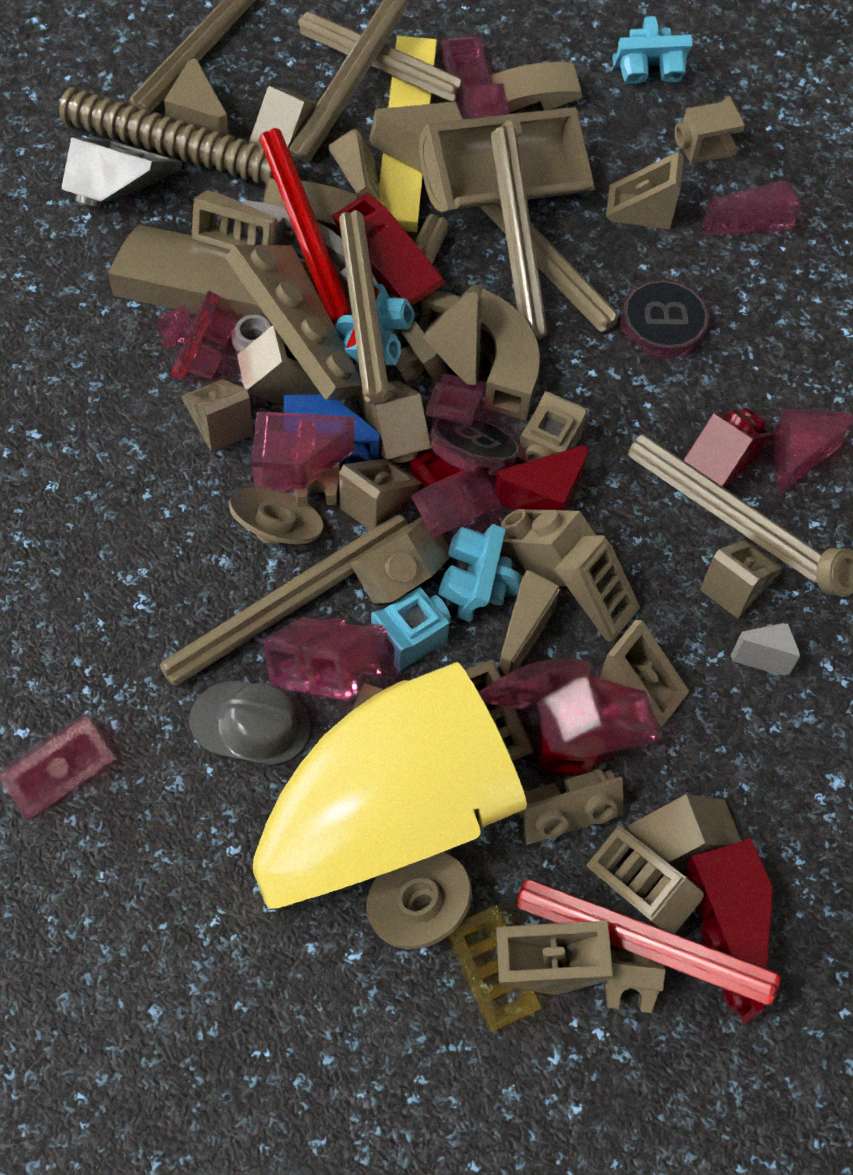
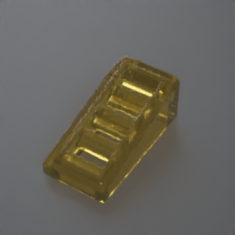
[447,905,541,1032]

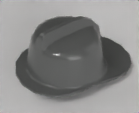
[189,681,310,765]

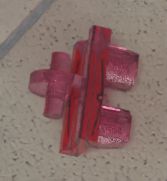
[156,290,238,381]

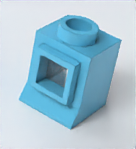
[371,587,451,672]

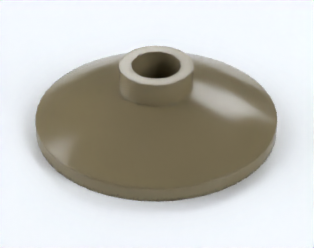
[229,486,323,544]
[366,852,472,949]

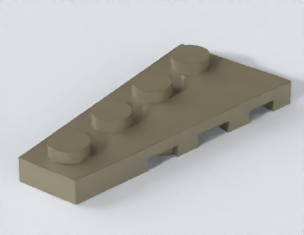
[225,245,362,400]

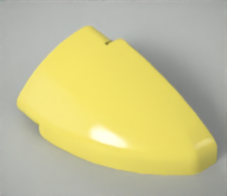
[253,662,527,909]

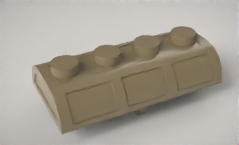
[419,107,595,212]

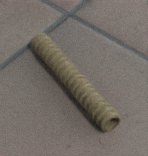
[59,87,297,186]

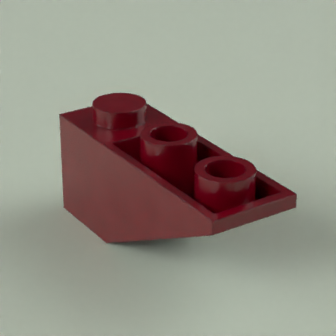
[332,192,445,306]
[682,838,773,1025]

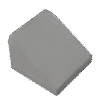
[731,623,800,676]

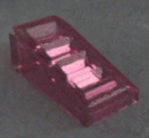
[441,36,489,107]
[702,180,800,235]

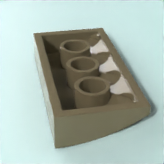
[108,225,306,323]

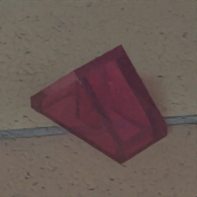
[773,408,853,494]

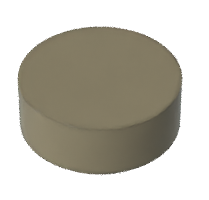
[816,548,853,597]

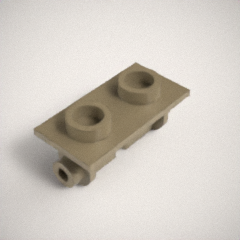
[515,768,623,845]

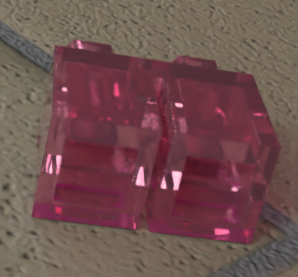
[262,617,389,701]

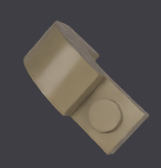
[420,289,540,421]

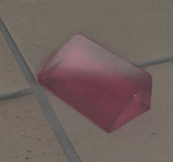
[0,716,116,820]

